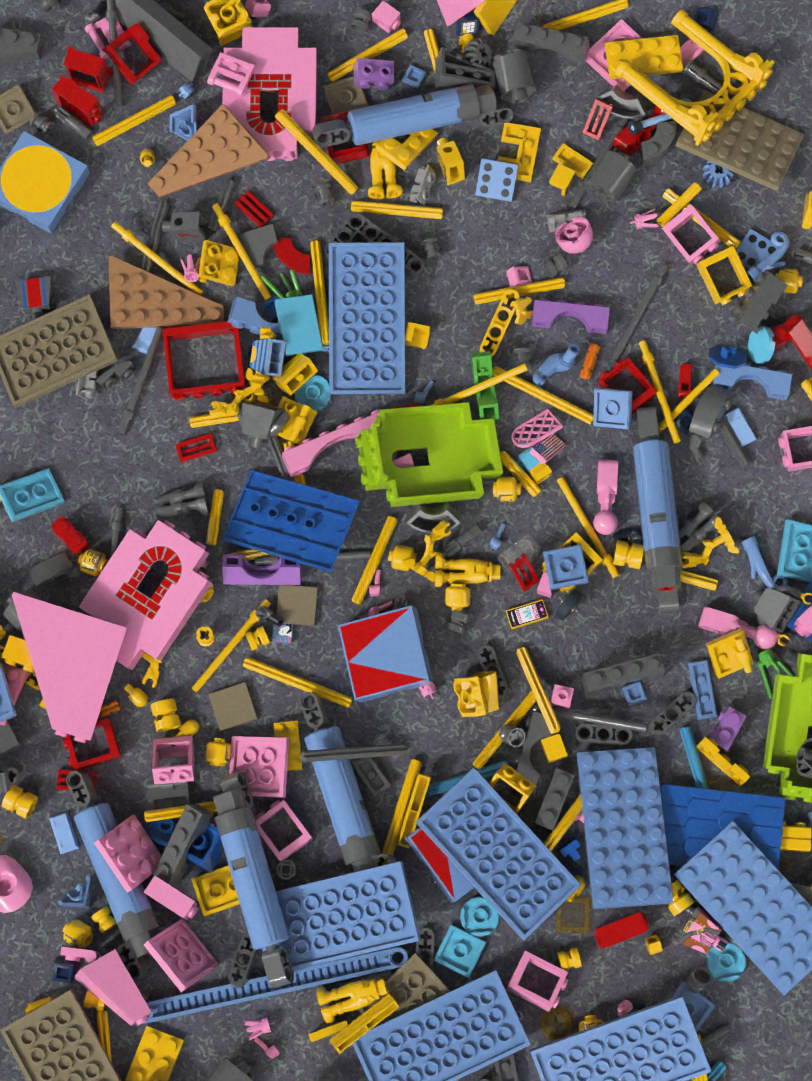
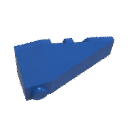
[144,819,223,873]

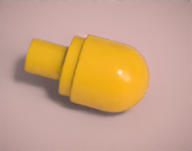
[459,34,474,56]
[140,148,155,167]
[124,683,148,707]
[174,719,199,737]
[567,875,586,902]

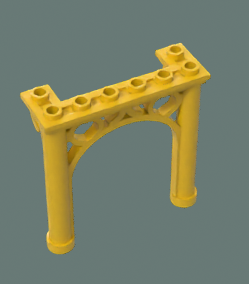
[615,9,775,146]

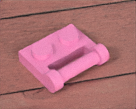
[85,17,131,59]
[207,52,255,97]
[60,947,102,963]

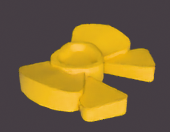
[514,296,533,325]

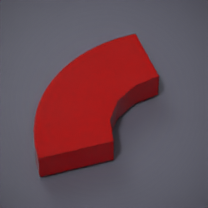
[273,238,310,275]

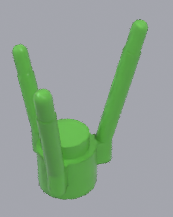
[261,269,303,299]
[756,648,793,699]

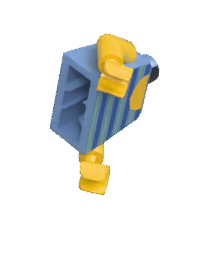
[248,327,286,386]

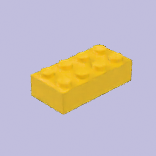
[273,721,303,772]

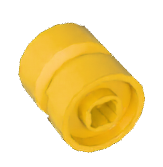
[613,540,644,570]
[150,699,181,732]
[2,784,38,819]
[668,880,695,916]

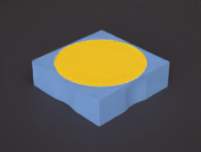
[0,131,90,234]

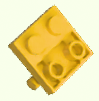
[198,240,239,286]
[277,396,318,445]
[706,628,754,679]

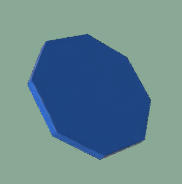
[708,345,746,369]

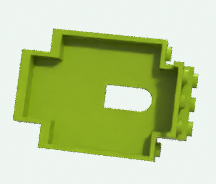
[355,402,503,507]
[763,653,812,803]

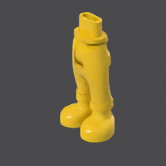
[368,140,403,199]
[434,552,500,587]
[317,978,388,1024]

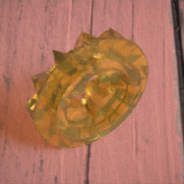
[540,1008,572,1041]

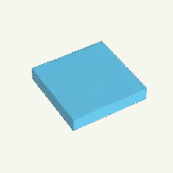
[434,924,486,978]

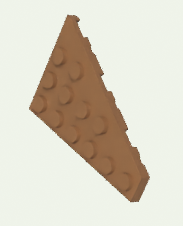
[147,104,271,197]
[108,256,224,329]

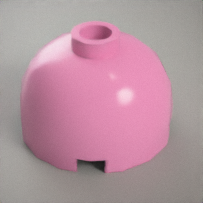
[555,217,593,254]

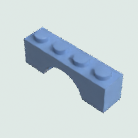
[227,297,282,340]
[712,363,792,400]

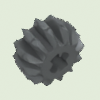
[463,39,494,68]

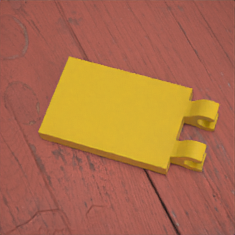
[474,0,517,36]
[191,865,240,917]

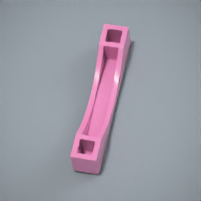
[282,409,381,478]

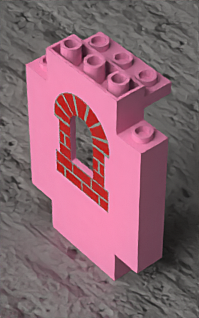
[222,27,317,161]
[79,520,212,670]

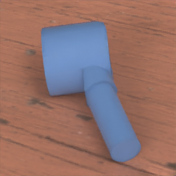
[414,380,434,404]
[489,523,506,550]

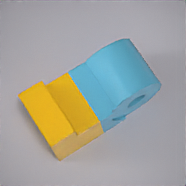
[518,446,552,485]

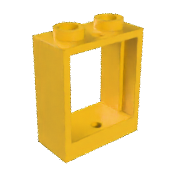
[696,246,752,305]
[542,532,603,594]
[489,763,536,814]

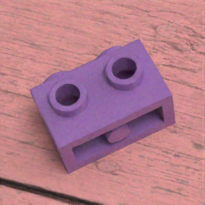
[354,58,394,90]
[708,706,746,753]

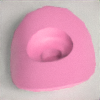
[0,855,33,913]

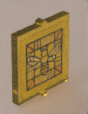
[556,897,590,935]

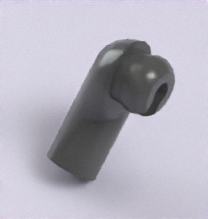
[688,433,704,461]

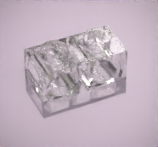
[497,534,540,576]

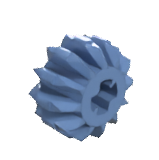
[703,161,734,188]

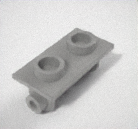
[409,164,436,206]
[546,209,586,233]
[76,371,98,400]

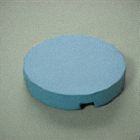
[748,326,775,364]
[294,375,331,411]
[460,897,500,937]
[706,942,746,982]

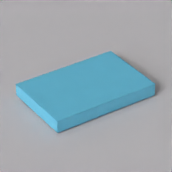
[275,295,323,356]
[0,468,65,522]
[777,519,812,583]

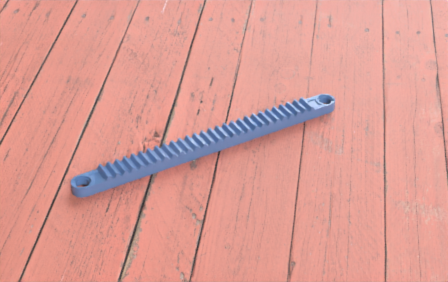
[142,947,408,1024]

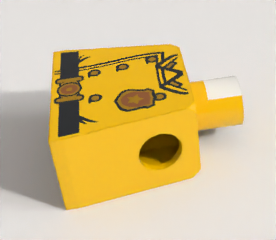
[437,138,465,185]

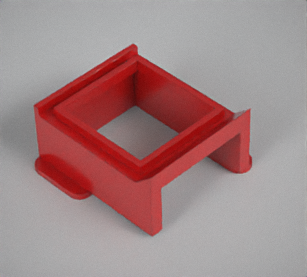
[102,23,162,85]
[63,46,113,93]
[320,111,370,165]

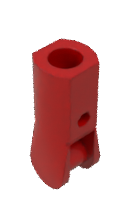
[678,364,693,398]

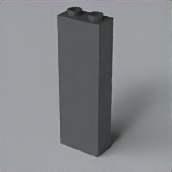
[114,0,212,82]

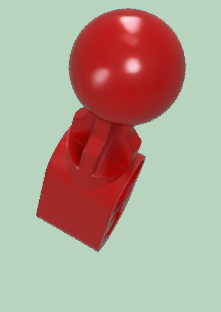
[613,105,671,156]

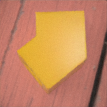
[645,934,663,955]

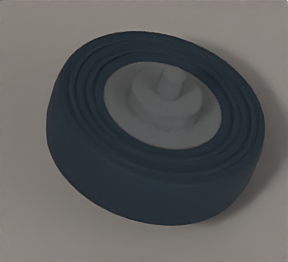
[555,588,583,621]

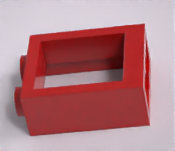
[52,75,103,127]
[598,357,657,415]
[62,718,122,771]
[593,912,649,950]

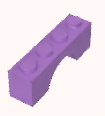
[532,298,610,334]
[222,554,301,585]

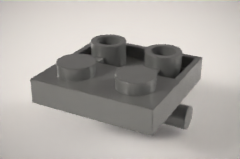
[147,776,191,810]

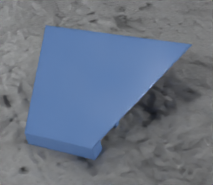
[170,104,198,141]
[58,876,93,908]

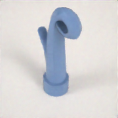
[746,231,789,284]
[741,536,788,589]

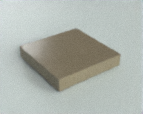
[323,76,368,115]
[0,84,36,135]
[277,585,318,626]
[208,682,257,732]

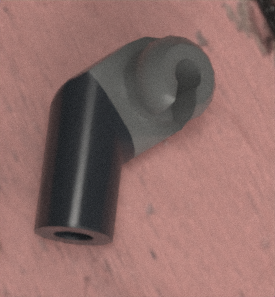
[85,0,107,24]
[613,529,642,544]
[255,606,284,627]

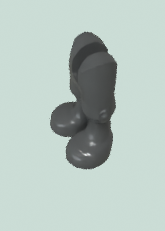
[153,481,210,518]
[679,502,724,552]

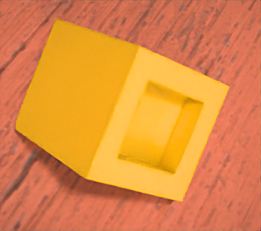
[549,163,575,196]
[405,322,430,349]
[540,734,568,764]

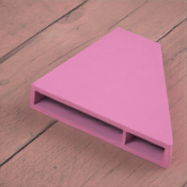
[12,592,127,743]

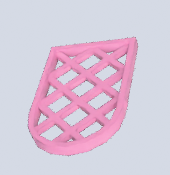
[511,409,563,448]

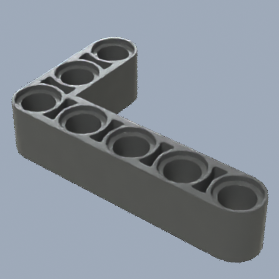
[325,213,424,278]

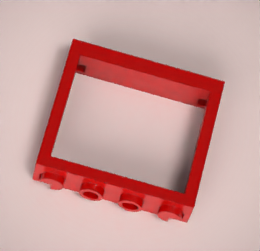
[162,321,246,401]

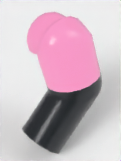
[617,998,645,1017]

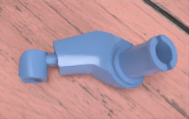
[533,344,580,387]

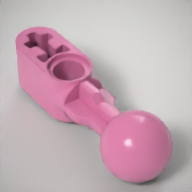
[593,459,618,535]
[698,607,778,649]

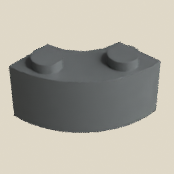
[597,85,650,119]
[639,121,676,167]
[689,385,732,439]
[406,502,461,533]

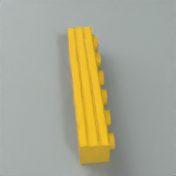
[397,773,431,848]
[329,994,399,1054]

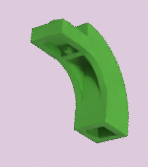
[471,351,499,420]

